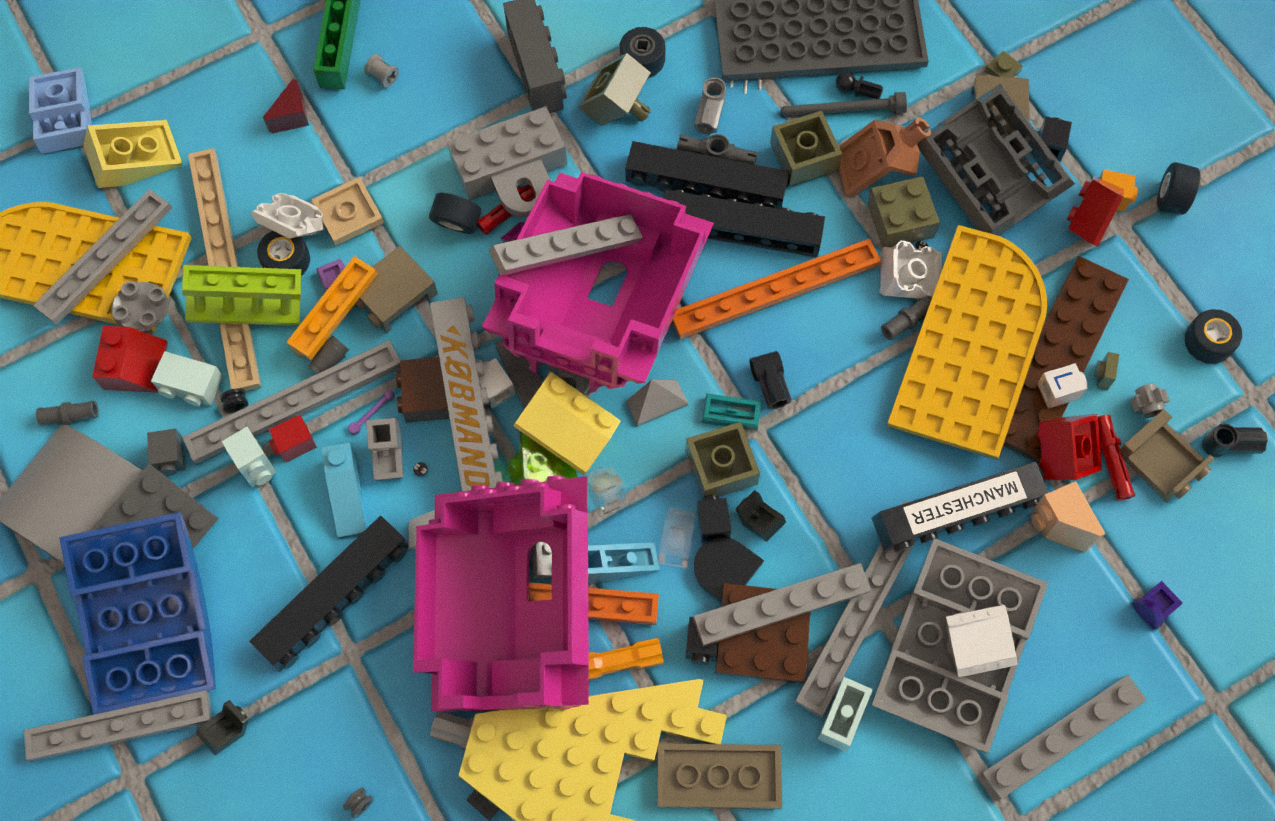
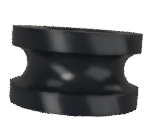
[220,388,249,413]

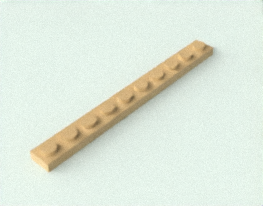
[188,148,262,392]

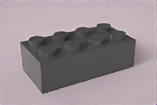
[503,0,567,113]

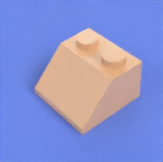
[1031,481,1105,552]

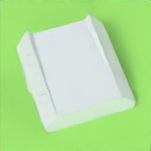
[251,193,325,239]
[879,241,942,299]
[946,605,1017,677]

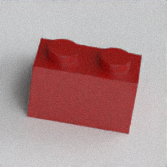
[1066,176,1124,247]
[92,325,168,393]
[1037,414,1102,480]

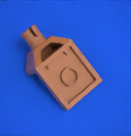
[839,117,931,198]

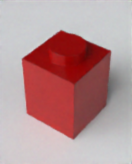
[268,415,317,463]

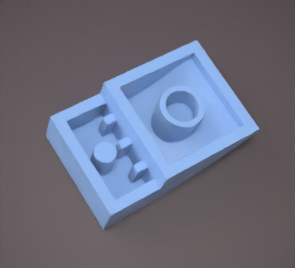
[29,67,92,154]

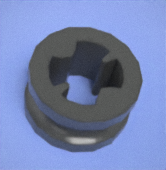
[343,787,374,819]

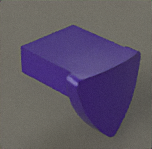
[1131,581,1183,630]

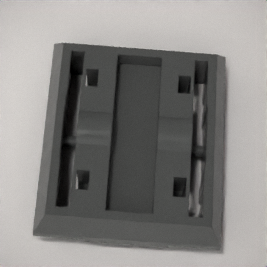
[917,83,1075,236]

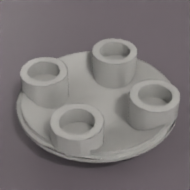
[112,281,169,332]

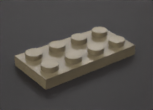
[658,744,782,809]

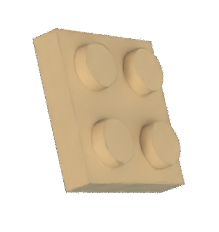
[311,177,384,246]

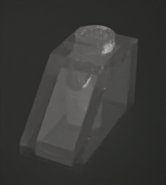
[588,466,626,517]
[659,507,697,568]

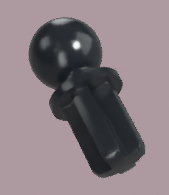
[835,72,883,99]

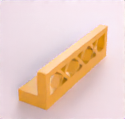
[286,256,378,360]

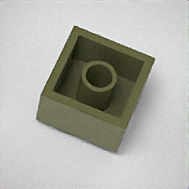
[770,111,842,186]
[867,176,940,248]
[685,422,760,498]

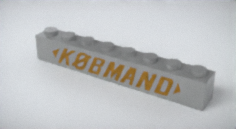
[430,297,503,491]

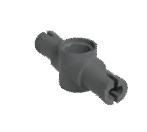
[677,134,758,165]

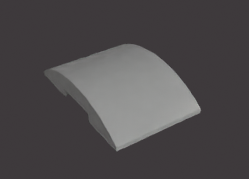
[0,423,142,564]
[871,538,1048,754]

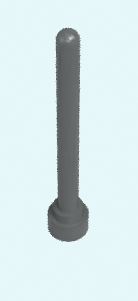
[780,92,907,116]

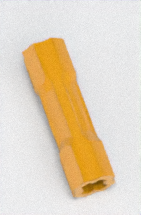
[589,638,664,680]

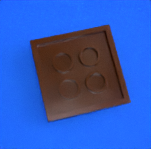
[715,583,810,683]

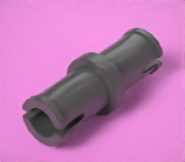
[881,297,931,340]
[36,401,99,426]

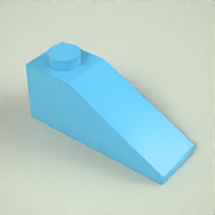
[321,442,367,539]
[588,543,660,584]

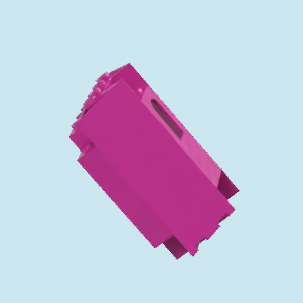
[482,172,714,393]
[413,476,589,711]

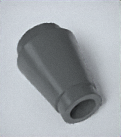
[308,335,349,374]

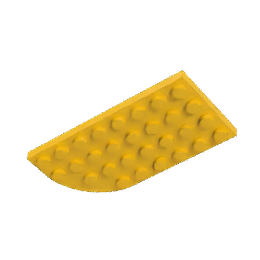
[0,202,192,333]
[887,225,1047,460]

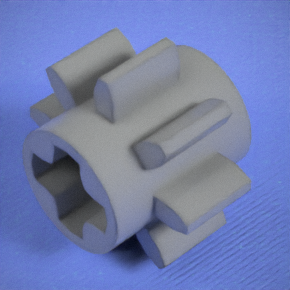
[1130,383,1170,418]

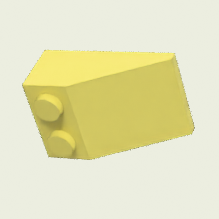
[83,120,182,188]

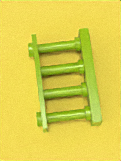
[182,265,301,326]

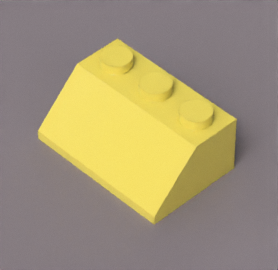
[513,372,621,475]

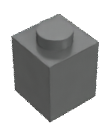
[147,428,185,476]

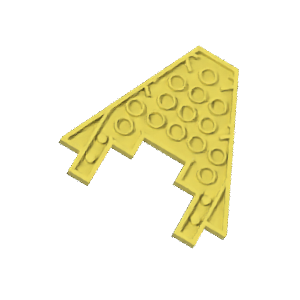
[459,679,727,821]

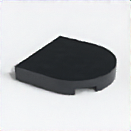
[694,537,764,602]

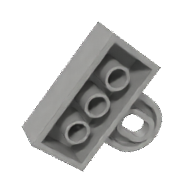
[447,106,568,217]

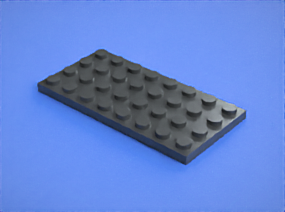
[714,0,929,81]

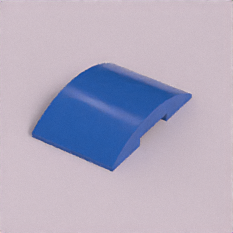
[59,512,216,715]

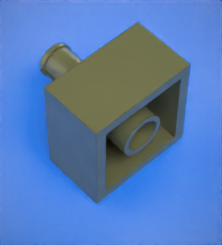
[579,53,651,126]

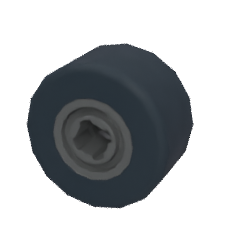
[620,27,665,78]

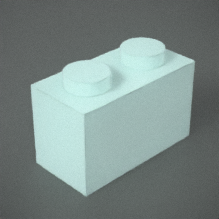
[151,351,223,407]
[222,427,277,488]
[818,677,873,752]

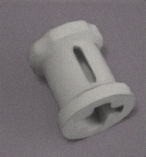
[364,54,399,88]

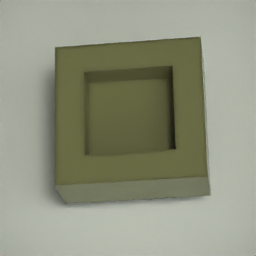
[984,51,1023,77]
[1094,352,1119,390]

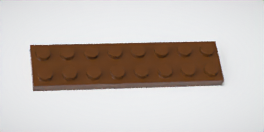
[1003,256,1129,463]

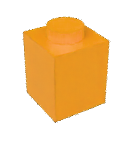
[1099,169,1138,212]

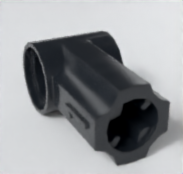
[749,351,792,410]
[1202,423,1268,457]

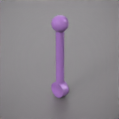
[349,390,394,435]

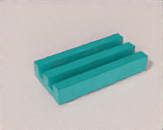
[702,393,762,431]

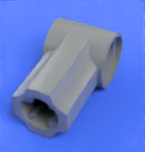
[694,78,726,135]
[430,711,474,750]

